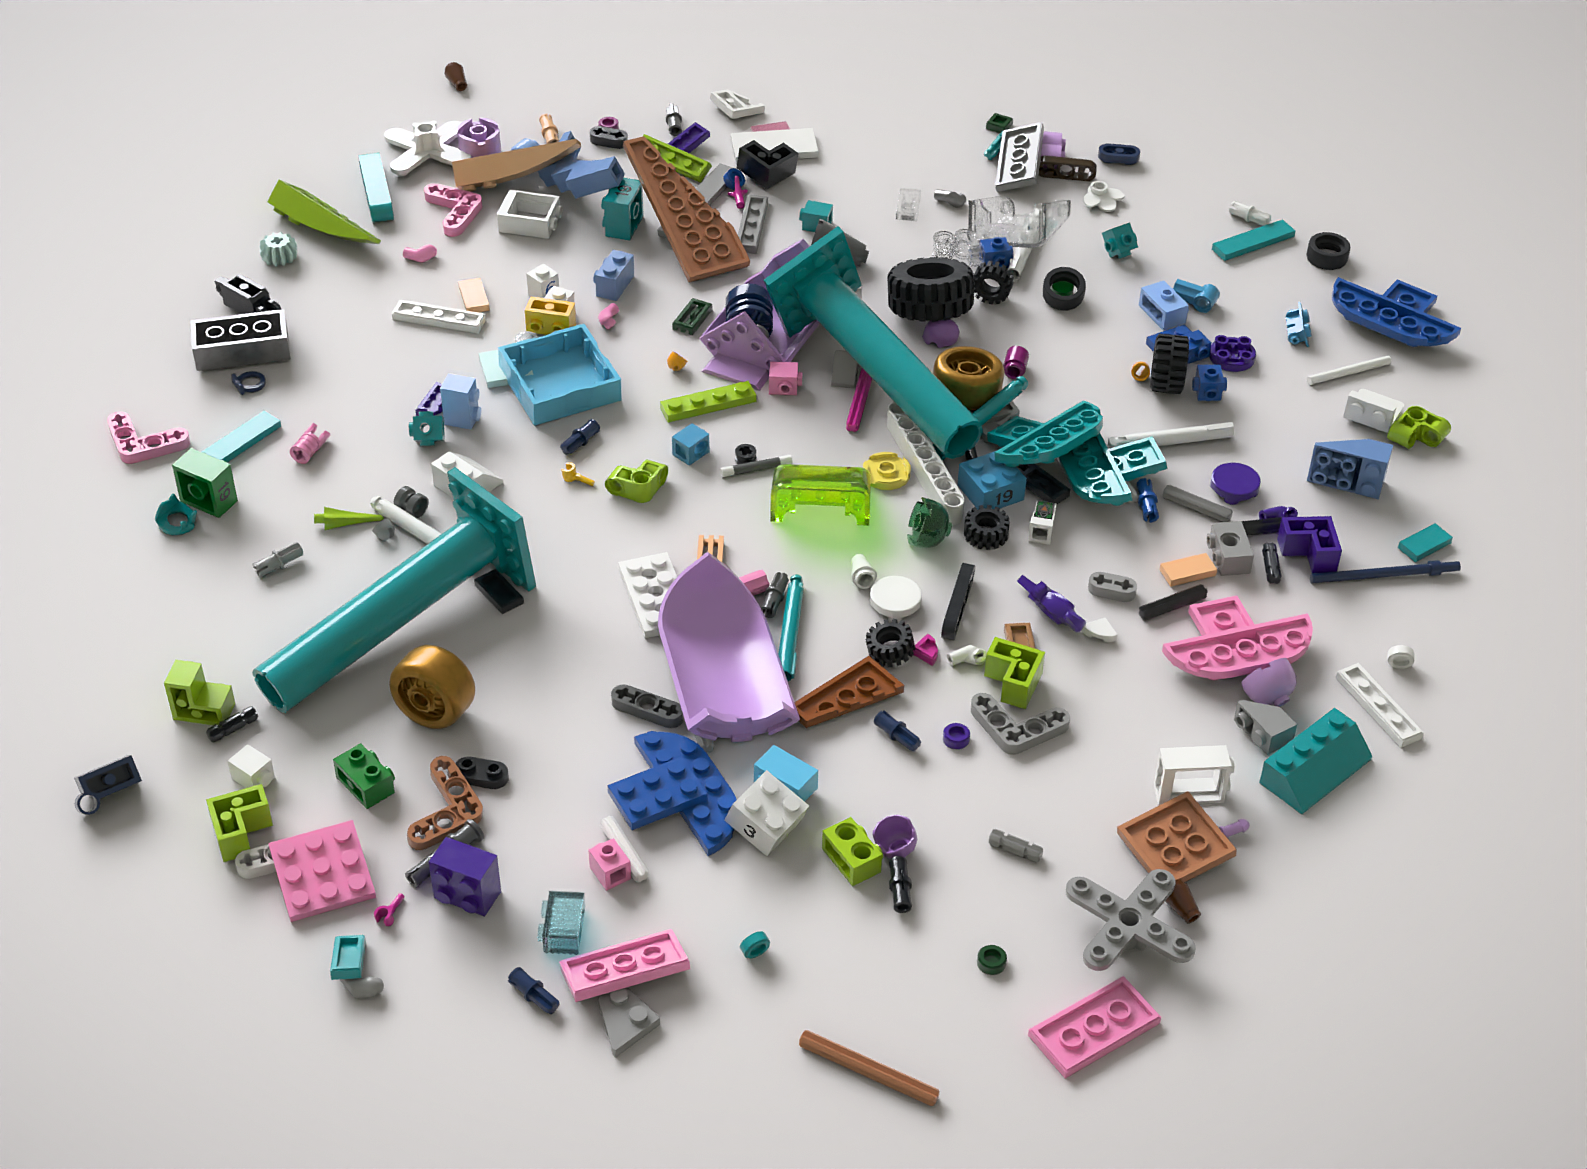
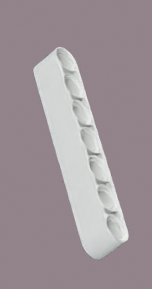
[887,402,965,525]

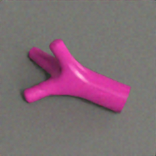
[728,176,748,209]

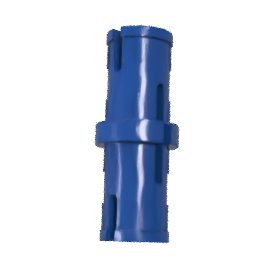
[1136,478,1159,523]

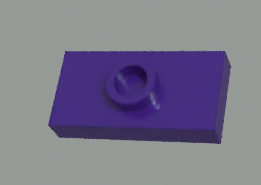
[668,122,710,153]

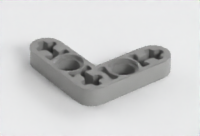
[971,693,1070,755]

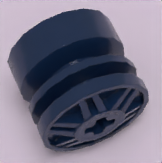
[725,284,773,337]

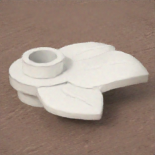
[1084,181,1125,212]

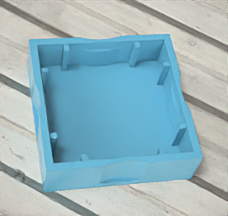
[498,324,622,426]

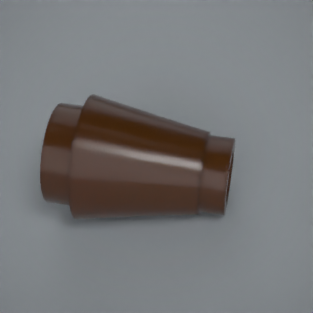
[444,62,467,91]
[1165,879,1201,924]

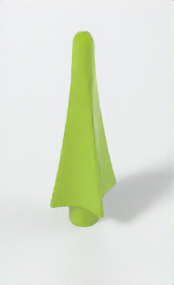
[314,507,384,531]

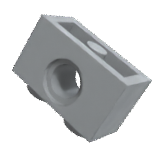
[1206,521,1254,576]

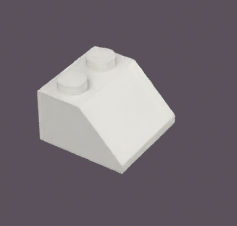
[431,451,503,498]

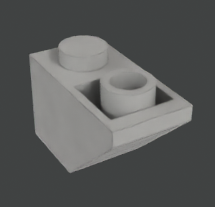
[1234,700,1297,755]

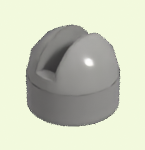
[372,518,395,541]

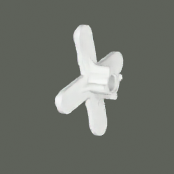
[385,121,471,176]

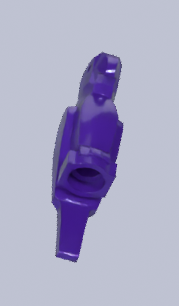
[1017,575,1086,633]

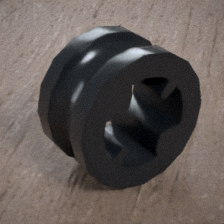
[735,444,757,464]

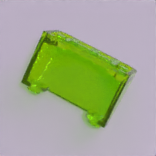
[770,464,871,526]

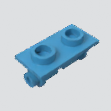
[1286,302,1312,347]

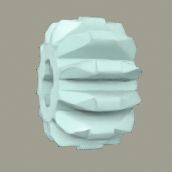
[259,232,297,267]

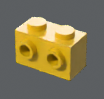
[524,296,576,335]

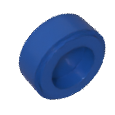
[723,168,745,190]

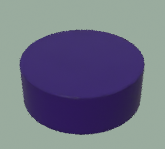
[943,723,970,749]

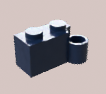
[74,755,142,815]

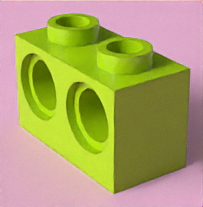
[822,817,883,886]

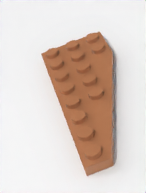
[623,136,750,282]

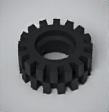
[974,261,1014,304]
[964,505,1010,550]
[865,619,915,667]

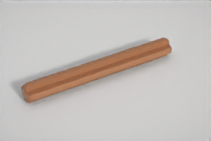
[799,1030,940,1106]

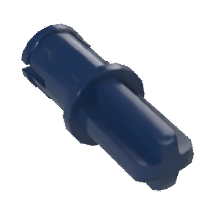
[560,419,600,455]
[874,710,921,751]
[508,967,560,1014]

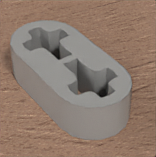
[1088,572,1137,602]

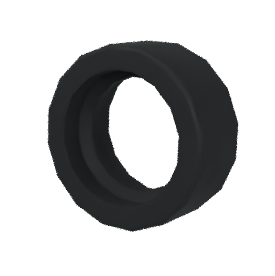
[1306,232,1351,270]
[1043,267,1086,311]

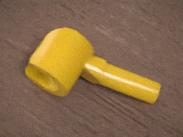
[561,463,595,486]

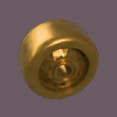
[933,346,1004,411]
[389,645,475,729]

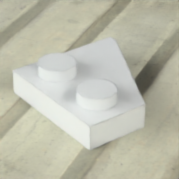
[710,89,765,119]

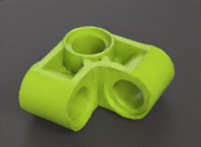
[1387,406,1451,449]
[605,459,669,503]

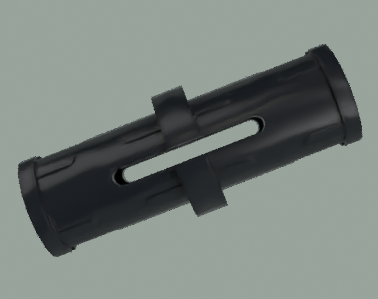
[889,856,912,913]

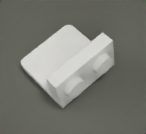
[1343,389,1404,433]

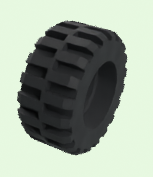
[887,257,974,322]

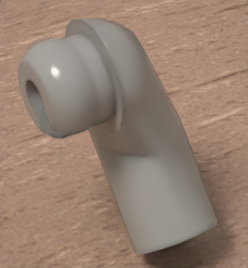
[340,977,384,998]

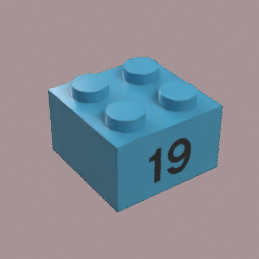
[957,451,1027,509]

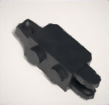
[214,274,282,314]

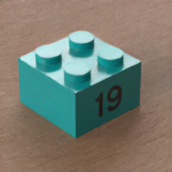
[601,177,644,241]

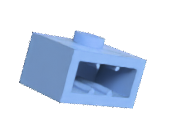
[1139,281,1189,330]
[440,373,481,430]

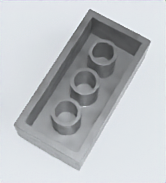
[190,309,291,371]

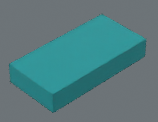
[1398,523,1453,562]
[330,935,366,980]

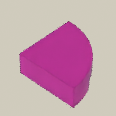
[913,634,938,666]

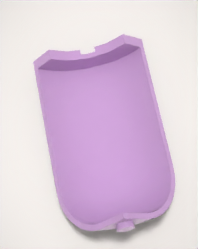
[658,552,800,742]

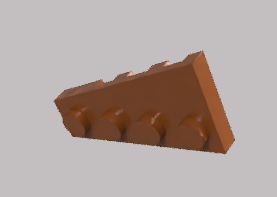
[794,656,904,728]

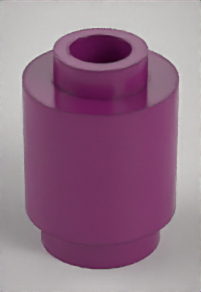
[1003,346,1029,379]

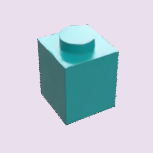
[799,200,833,232]

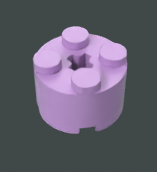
[458,118,501,158]

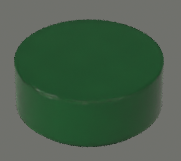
[977,945,1007,975]

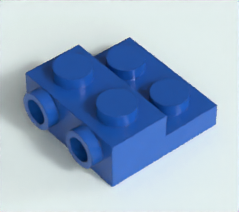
[1146,324,1212,364]

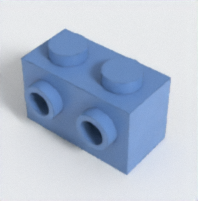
[593,250,634,301]

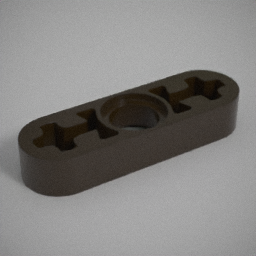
[1038,156,1097,181]

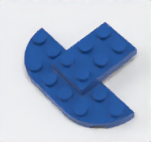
[1332,277,1461,347]
[607,731,737,856]

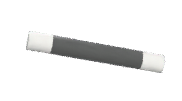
[720,455,792,477]

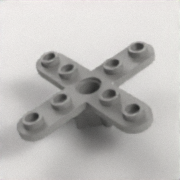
[1066,869,1196,971]

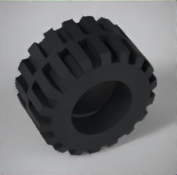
[1150,333,1189,394]

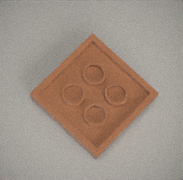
[1117,791,1237,883]

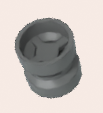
[394,486,429,518]

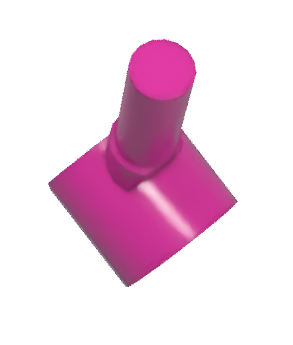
[374,893,405,926]

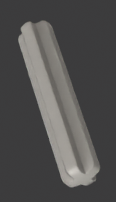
[1163,485,1233,522]

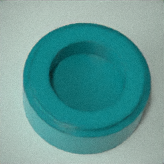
[740,931,770,959]

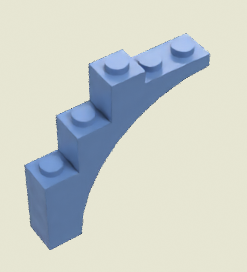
[538,131,625,199]

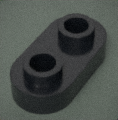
[455,757,509,789]

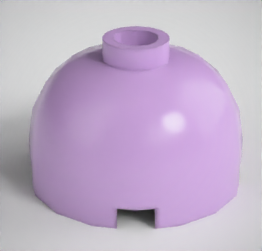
[1241,658,1297,707]

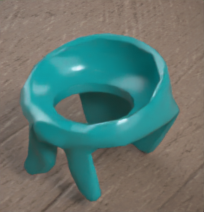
[155,493,197,536]

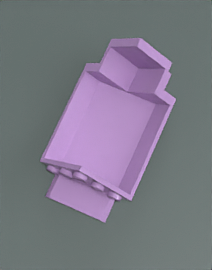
[699,239,820,391]

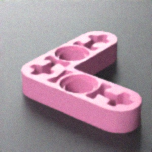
[424,184,482,237]
[108,412,190,464]

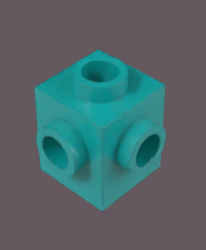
[1102,222,1138,259]
[409,411,445,446]

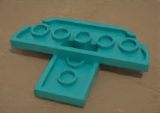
[987,401,1103,467]
[1058,432,1168,506]

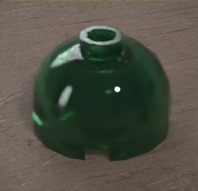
[907,497,952,548]

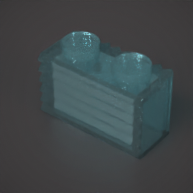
[538,891,585,955]

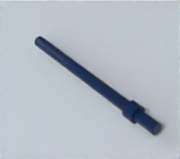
[1310,560,1461,584]

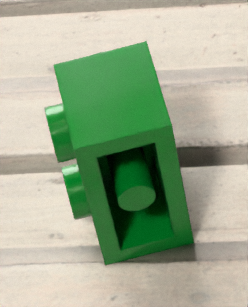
[333,743,395,809]

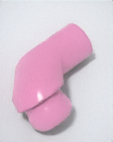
[403,244,437,263]
[598,303,619,330]

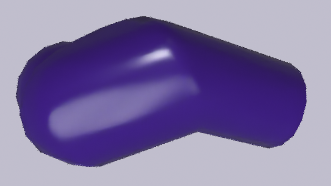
[1259,506,1298,519]

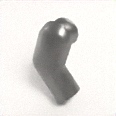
[934,189,966,208]

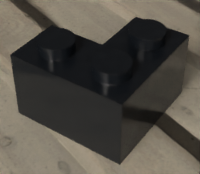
[736,140,799,190]

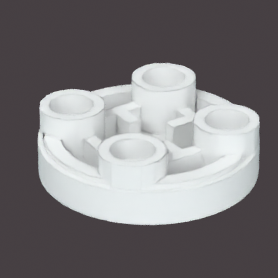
[870,576,922,622]

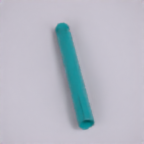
[932,376,1028,461]
[778,574,804,682]

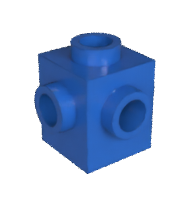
[979,237,1013,268]
[1192,365,1227,401]

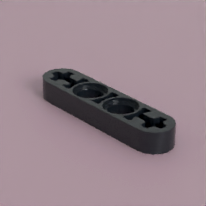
[941,563,975,640]

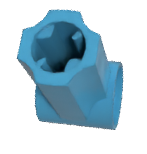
[1173,279,1220,313]

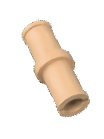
[539,114,559,144]

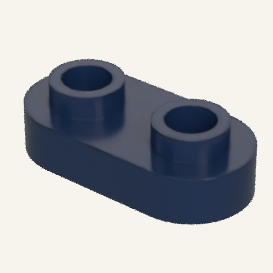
[1098,143,1140,165]

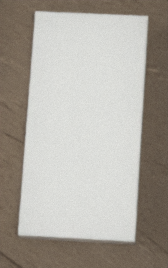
[731,128,818,163]

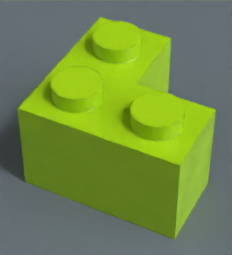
[984,637,1045,709]
[164,659,236,725]
[206,784,273,862]

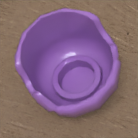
[922,319,960,348]
[872,814,918,859]

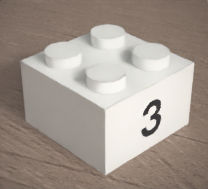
[724,770,809,856]

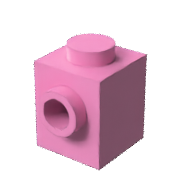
[769,362,802,396]
[588,838,631,891]

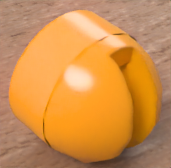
[667,351,688,371]
[1131,361,1150,381]

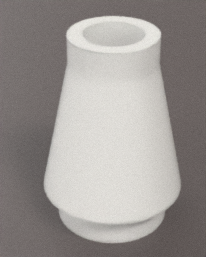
[851,554,877,589]

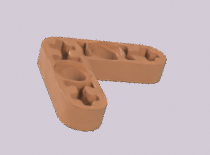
[407,756,483,850]

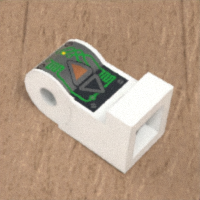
[1028,500,1057,545]

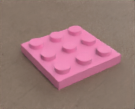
[268,820,376,922]

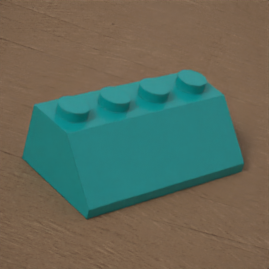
[1259,707,1373,814]

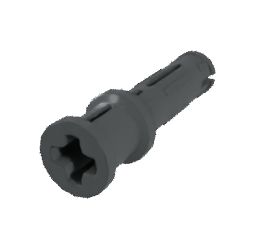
[405,819,484,887]

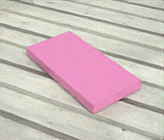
[559,929,690,1002]
[1028,976,1161,1078]

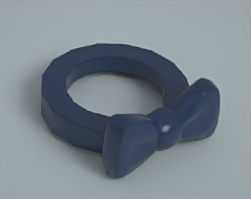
[231,371,266,395]

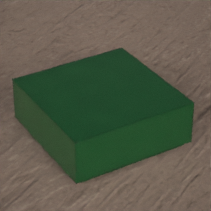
[986,113,1013,133]

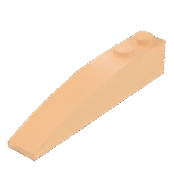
[452,139,581,192]

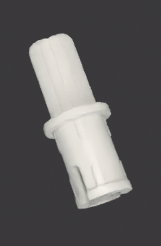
[1229,201,1271,226]

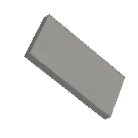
[995,122,1044,192]

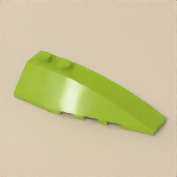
[267,179,381,244]

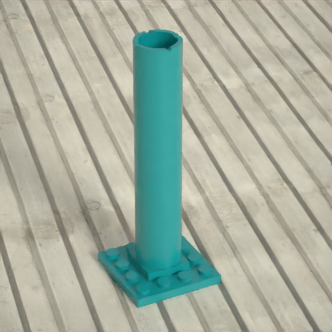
[763,226,983,459]
[252,467,536,713]

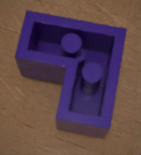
[1277,516,1342,573]

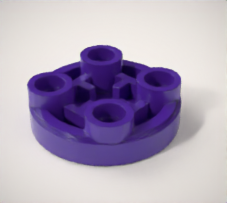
[1209,335,1256,372]
[1210,462,1261,505]

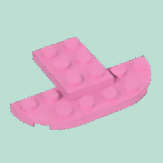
[1162,596,1313,680]

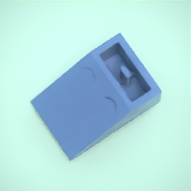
[1307,439,1393,500]

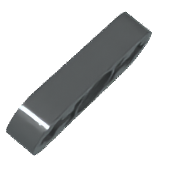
[611,684,683,728]

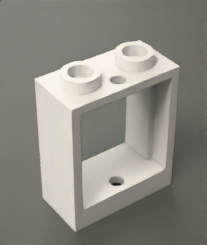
[497,190,563,239]
[1153,745,1235,806]

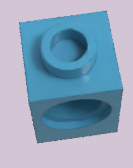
[672,423,710,466]

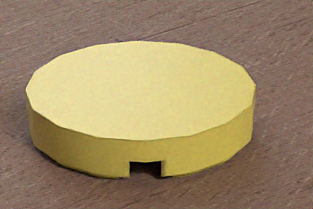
[863,452,911,490]

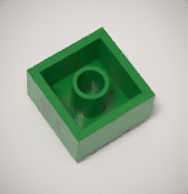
[172,448,238,518]

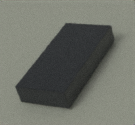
[474,569,524,614]

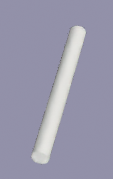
[1307,355,1391,385]

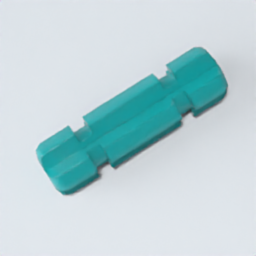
[984,131,1003,160]

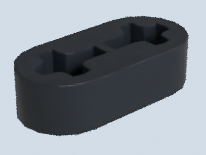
[590,126,628,149]

